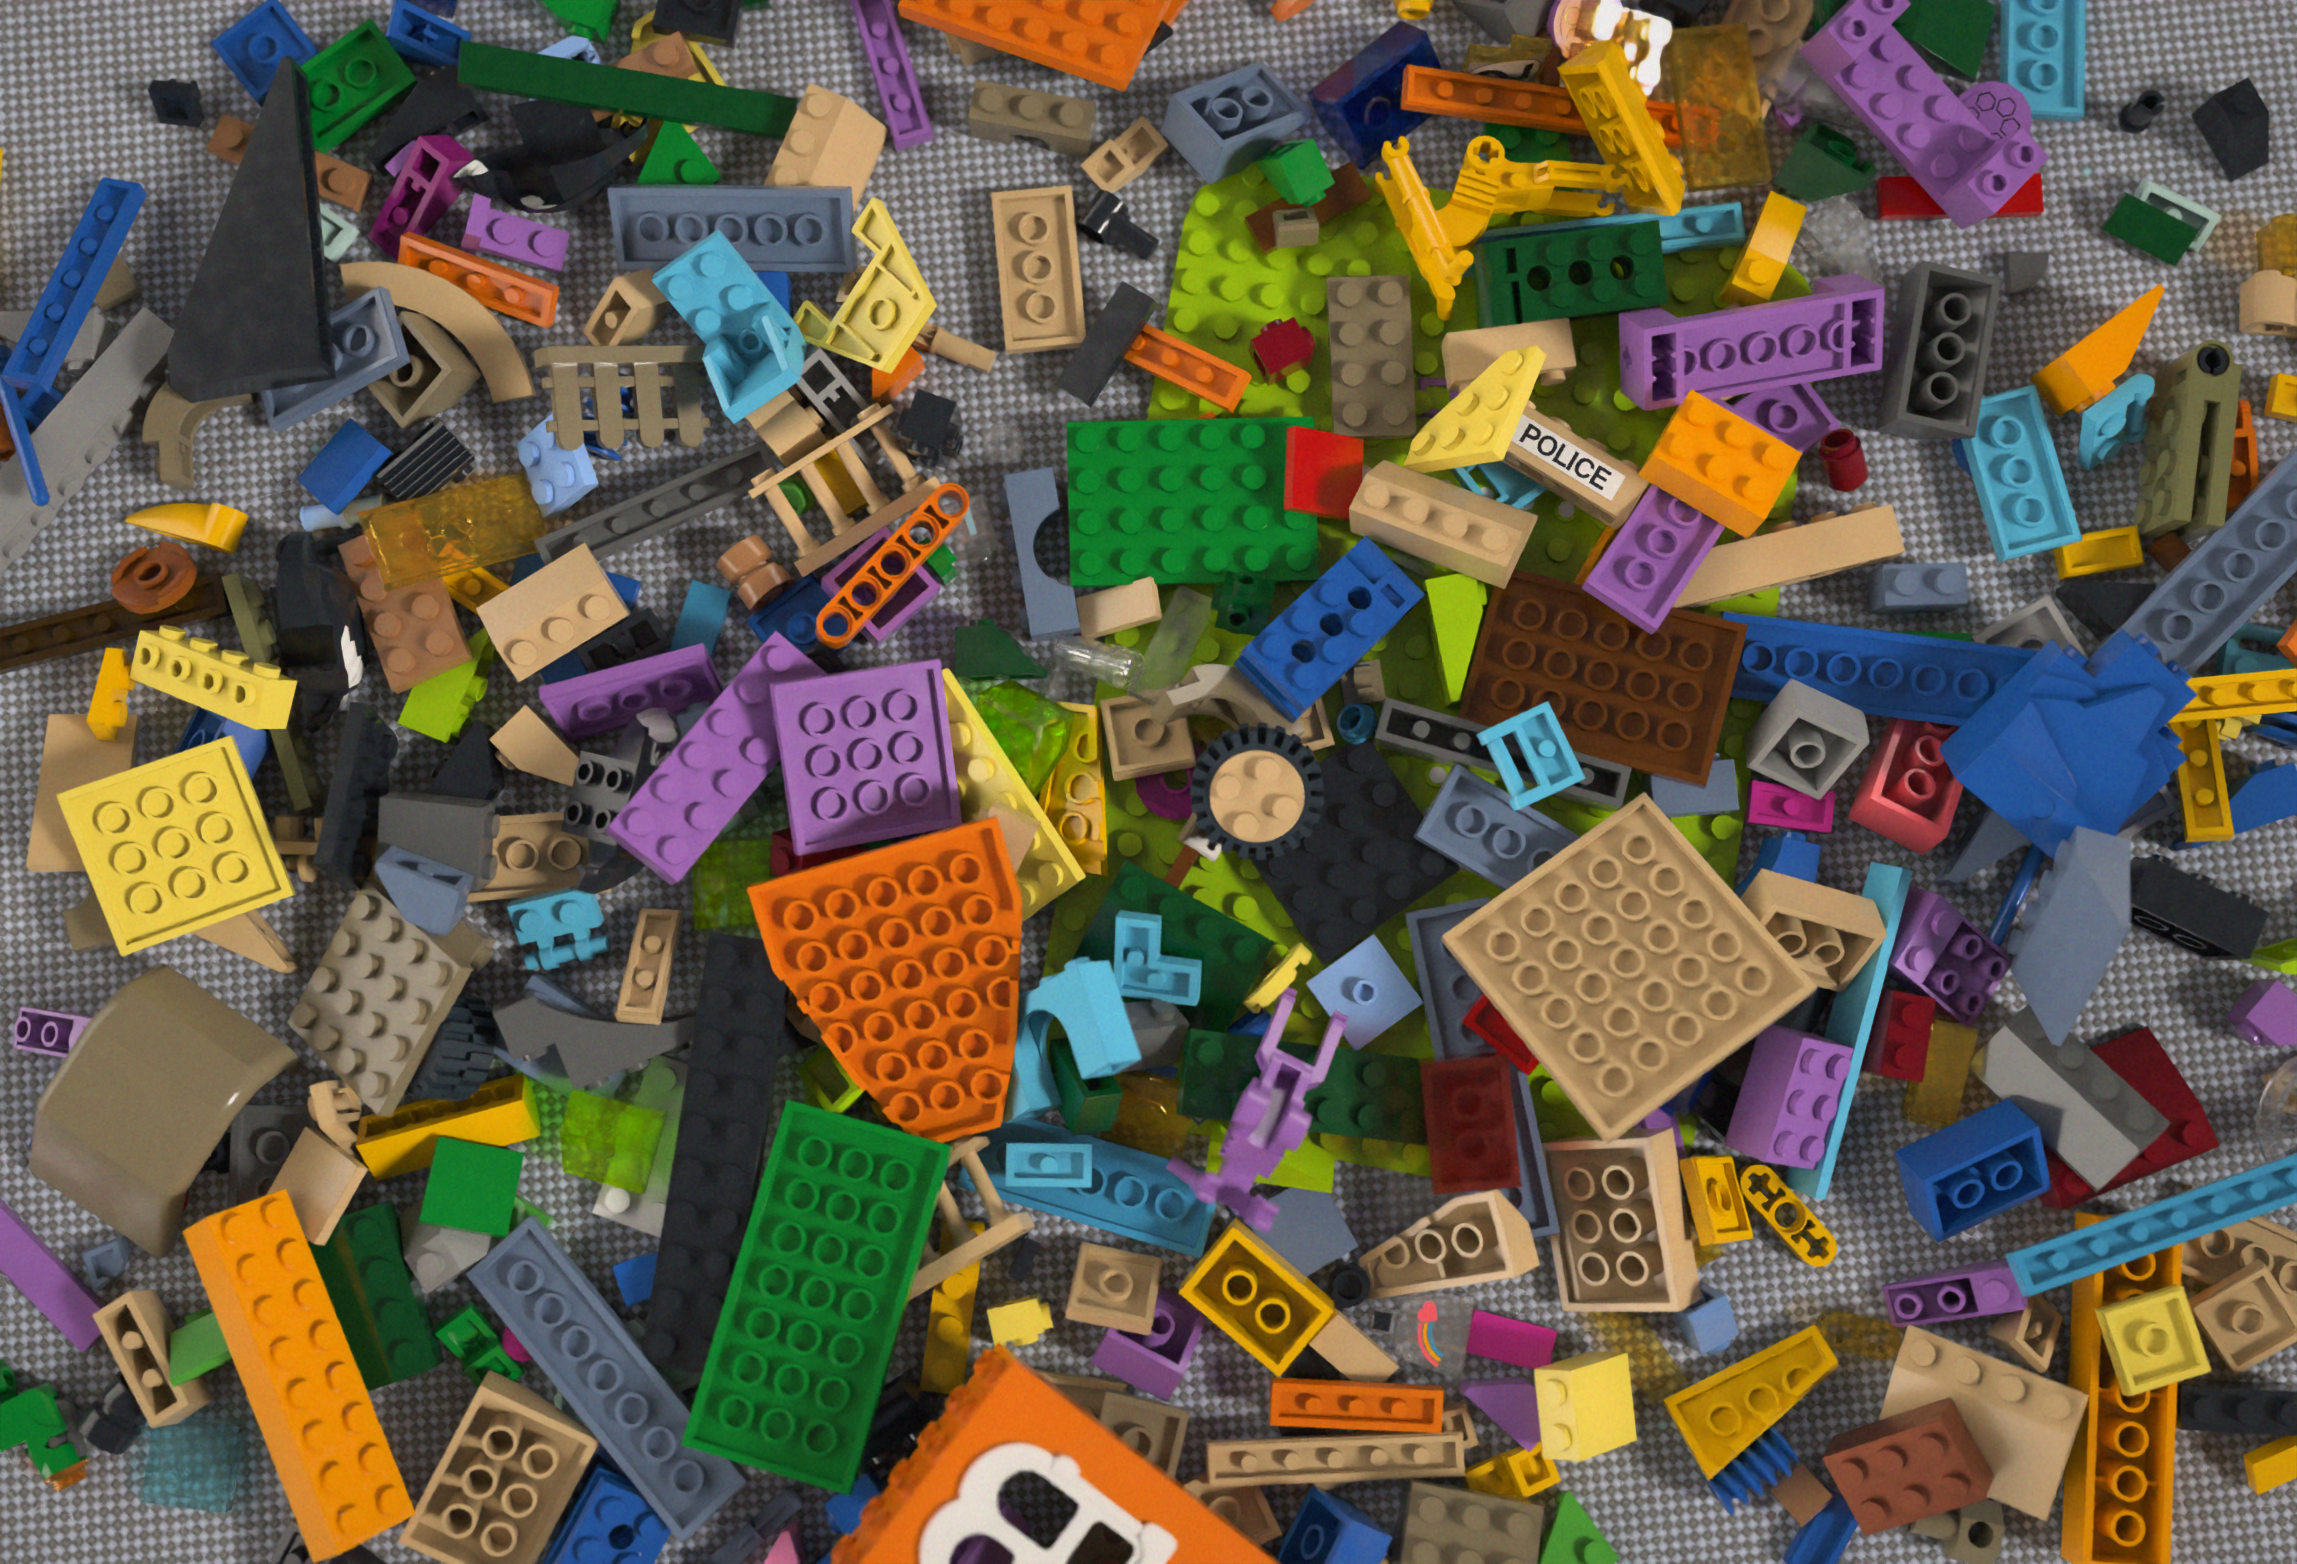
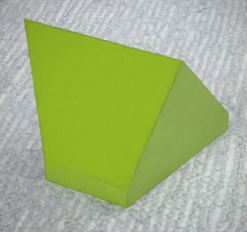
[797,1045,868,1115]

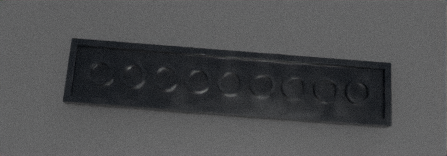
[642,932,790,1373]

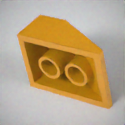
[2029,284,2165,417]

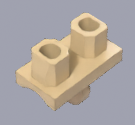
[273,814,324,882]

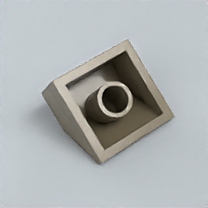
[367,311,482,429]

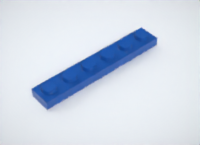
[1,177,147,393]

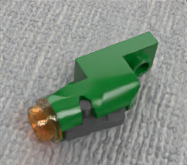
[0,1359,90,1494]

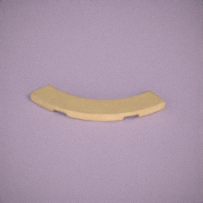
[339,261,537,404]

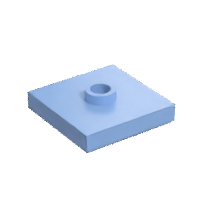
[1305,934,1424,1050]

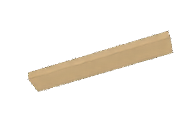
[1205,1429,1465,1488]

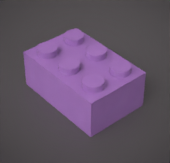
[1724,1024,1854,1170]

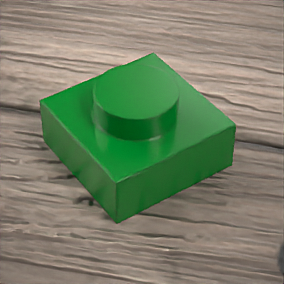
[919,537,958,586]

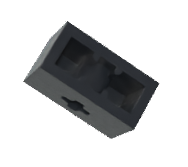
[575,606,672,673]

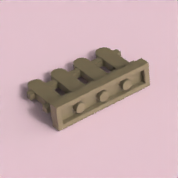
[534,345,710,451]

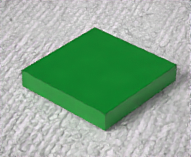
[417,1137,524,1239]

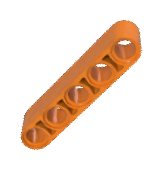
[815,483,970,649]

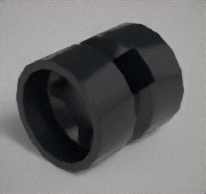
[77,1371,148,1455]

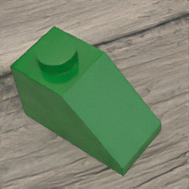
[1254,138,1335,207]

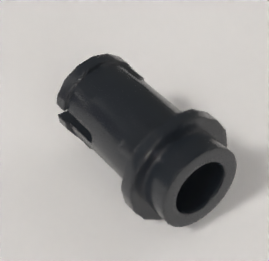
[2118,90,2165,134]

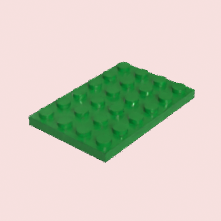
[1066,416,1319,588]

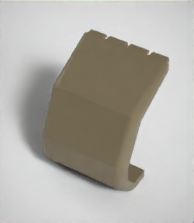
[29,963,303,1258]

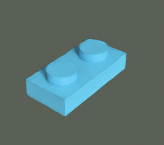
[1005,1142,1092,1188]

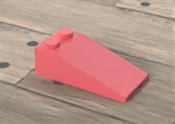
[1848,717,1964,856]

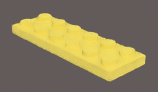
[942,668,1087,921]

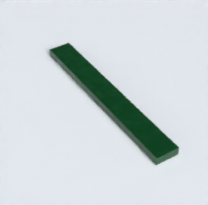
[457,40,797,141]

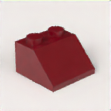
[1833,989,1936,1083]

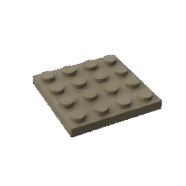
[287,879,473,1116]

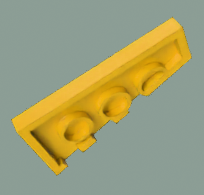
[1038,701,1108,877]
[1663,1324,1838,1481]

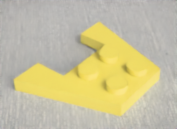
[793,197,937,374]

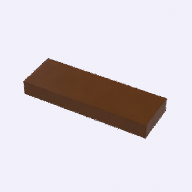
[1244,161,1371,256]

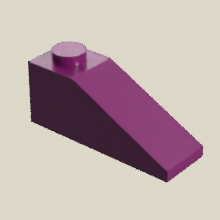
[368,135,477,262]

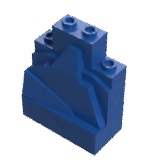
[1938,628,2197,860]

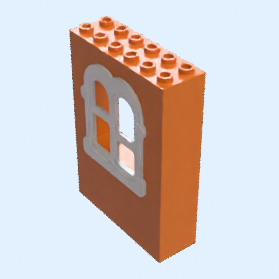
[830,1342,1282,1564]

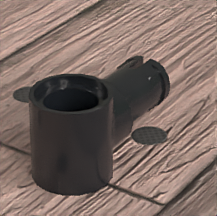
[1076,189,1160,262]

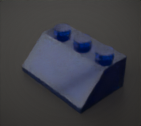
[1307,21,1442,170]

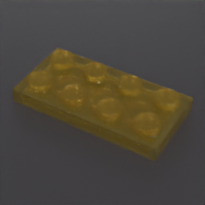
[1664,23,1772,192]
[357,472,547,592]

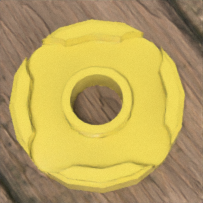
[1243,942,1312,1013]

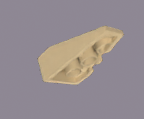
[1359,1189,1540,1300]

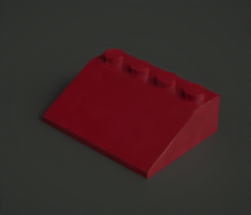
[1997,1026,2220,1210]

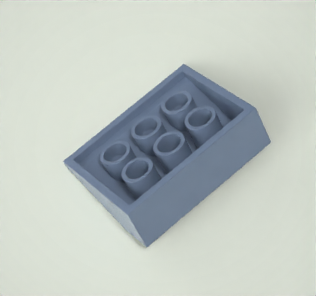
[2007,825,2130,1047]

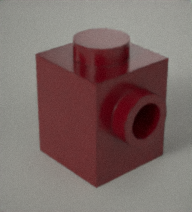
[1249,317,1316,386]

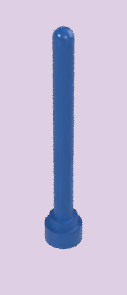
[0,345,50,506]

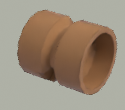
[716,534,795,613]

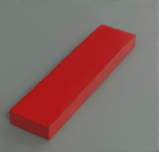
[1876,173,2044,221]

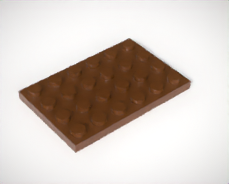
[1457,569,1748,789]

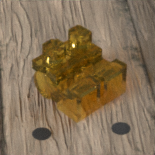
[1567,0,1672,95]

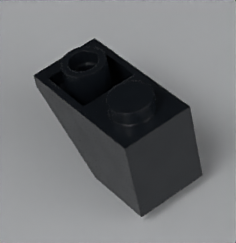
[428,719,505,801]

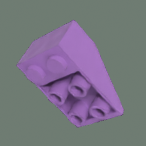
[1885,886,2012,1030]

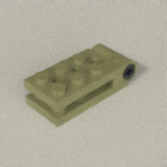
[2134,340,2242,544]

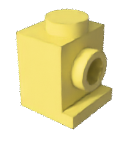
[987,1293,1054,1347]

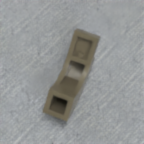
[142,381,256,491]
[1150,664,1305,737]

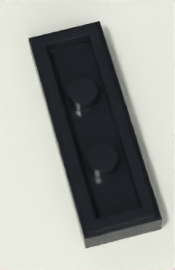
[1055,281,1158,408]

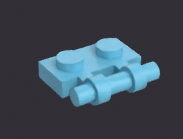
[507,887,611,971]

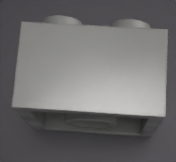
[1743,678,1870,800]

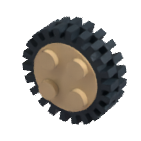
[1190,722,1324,860]

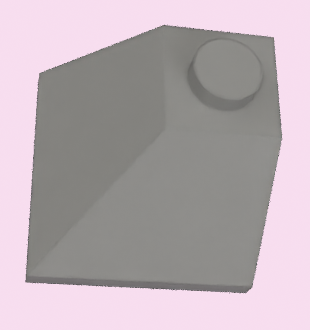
[400,1199,511,1294]

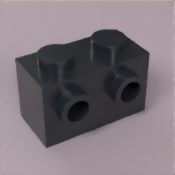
[897,388,964,470]

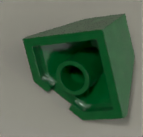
[1773,119,1878,203]

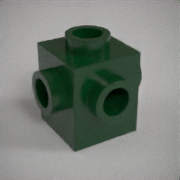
[1210,571,1276,636]

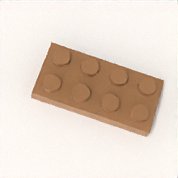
[338,511,474,694]

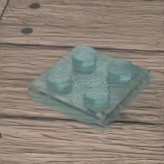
[140,1416,246,1513]

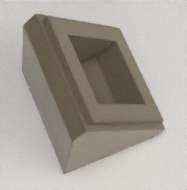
[1273,207,1319,248]

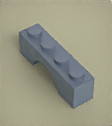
[998,467,1081,643]

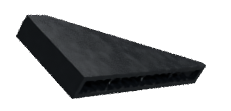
[165,56,336,403]

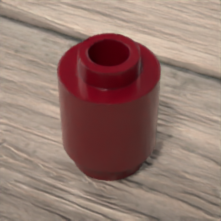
[1818,429,1869,492]

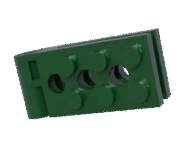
[1470,220,1668,329]

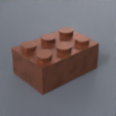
[1822,1397,1994,1536]

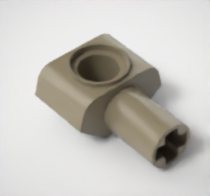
[1906,1500,2004,1564]

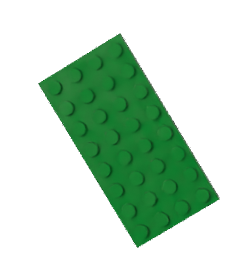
[681,1100,953,1496]

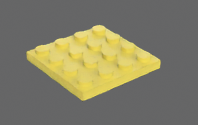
[56,735,296,957]

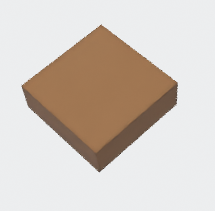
[1770,1463,1834,1527]

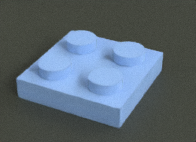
[516,413,599,519]

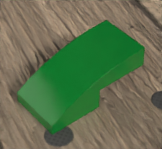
[435,1300,524,1388]

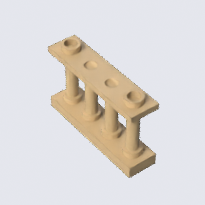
[748,402,941,577]
[909,1135,1035,1300]

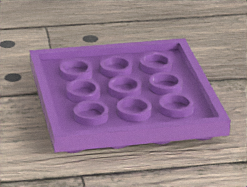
[770,658,962,856]

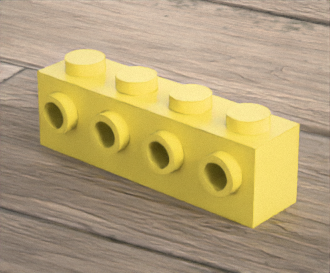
[129,625,297,729]

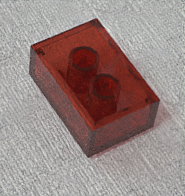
[1418,1051,1522,1195]

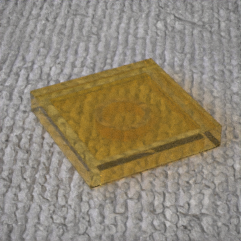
[1099,1069,1192,1159]

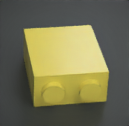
[1534,1351,1637,1462]

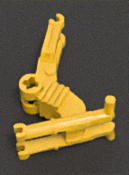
[1373,136,1629,321]

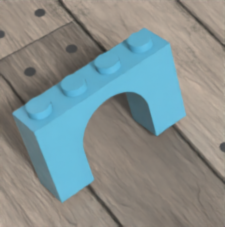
[1003,957,1141,1123]

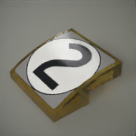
[1460,34,1553,83]

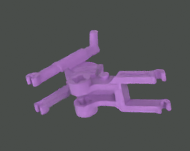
[1166,987,1348,1233]

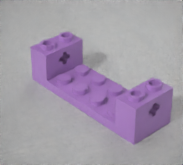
[1798,0,2050,230]
[1619,273,1885,411]

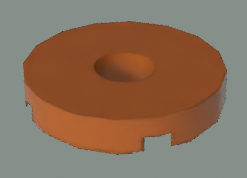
[110,542,197,614]

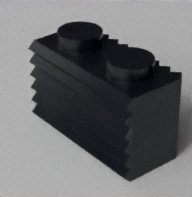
[376,417,475,512]

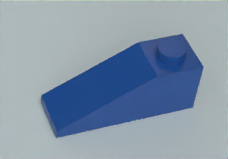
[2172,759,2297,851]

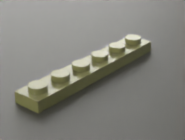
[221,572,326,816]

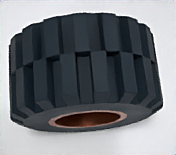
[404,994,496,1102]

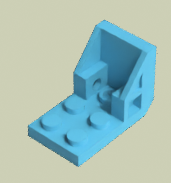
[652,229,807,424]

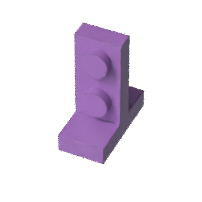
[459,193,570,275]

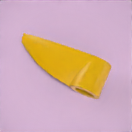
[124,503,249,555]

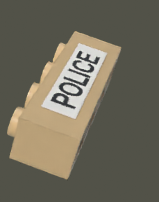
[1502,400,1649,530]

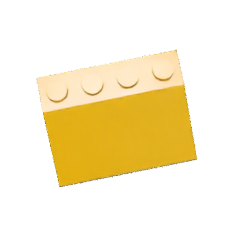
[1557,40,1685,216]

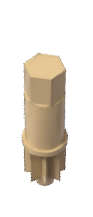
[912,322,996,375]

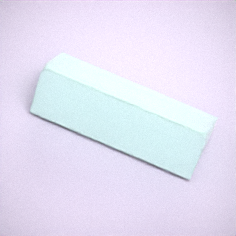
[2134,177,2222,253]

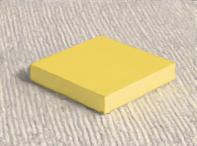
[2094,1284,2211,1396]

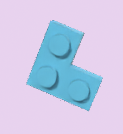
[1114,910,1202,1006]

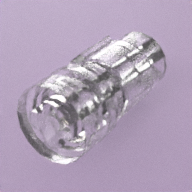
[1053,633,1143,691]

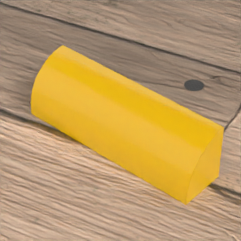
[356,1073,540,1181]

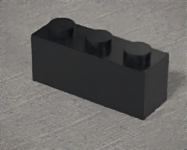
[2175,1379,2297,1436]

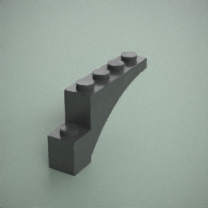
[492,990,697,1091]

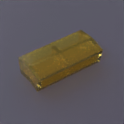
[1899,1016,1979,1129]

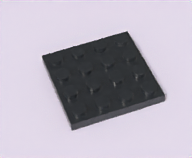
[1248,738,1461,965]

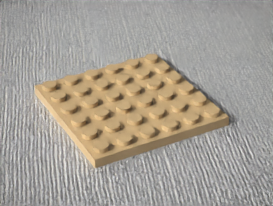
[1442,792,1817,1145]

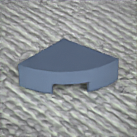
[80,1236,129,1292]

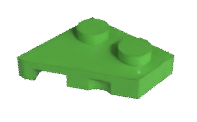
[1537,1490,1619,1564]

